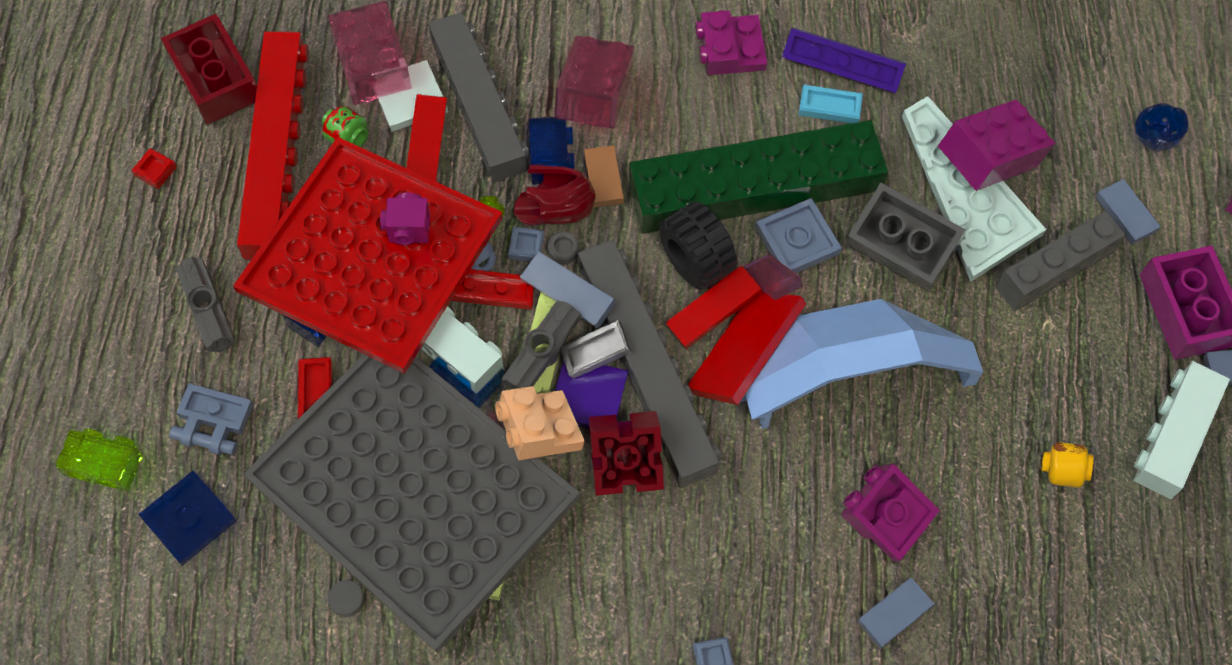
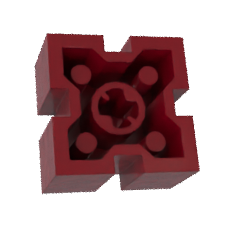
[589,411,664,496]

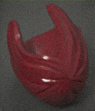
[514,164,596,225]

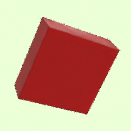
[131,148,177,190]

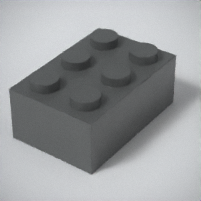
[848,183,966,292]

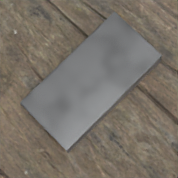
[560,320,632,379]

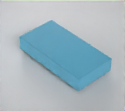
[799,85,863,123]

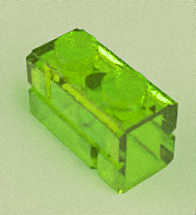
[55,428,142,492]

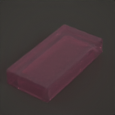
[744,254,803,300]

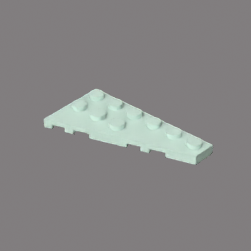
[902,96,1046,282]

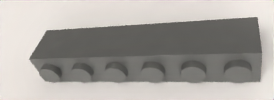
[428,12,530,183]

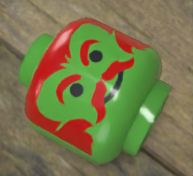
[322,106,369,147]

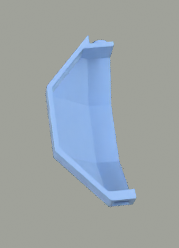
[741,299,983,429]

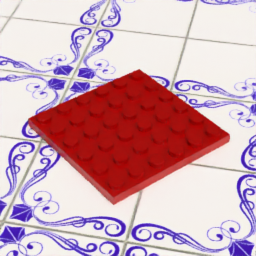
[233,137,503,374]

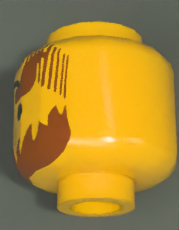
[1041,442,1093,488]

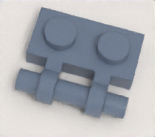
[169,384,254,455]

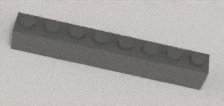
[578,239,722,488]

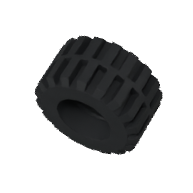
[659,201,738,290]

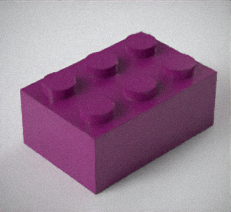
[938,99,1056,191]
[1139,245,1232,360]

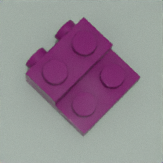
[695,10,767,76]
[841,463,940,561]

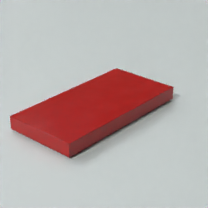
[688,291,806,405]

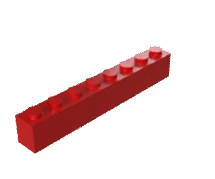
[237,31,309,260]

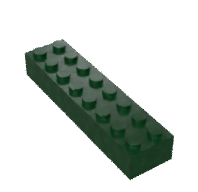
[629,120,888,234]

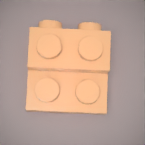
[495,386,585,461]

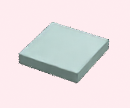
[370,60,448,132]

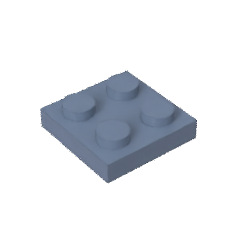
[755,198,842,278]

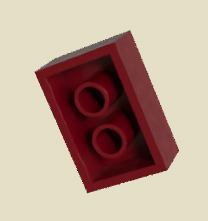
[160,14,257,125]

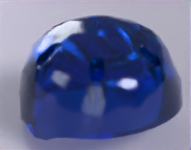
[1135,103,1189,151]

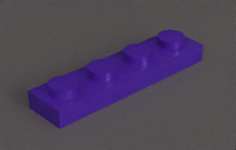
[782,27,906,93]

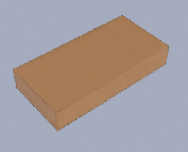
[584,145,624,208]

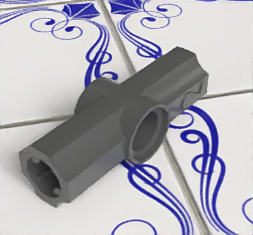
[176,257,235,353]
[501,300,582,389]

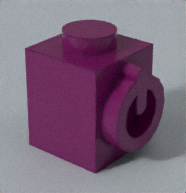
[380,193,431,245]

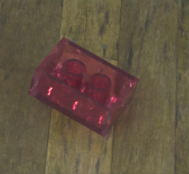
[328,0,412,105]
[554,36,635,129]

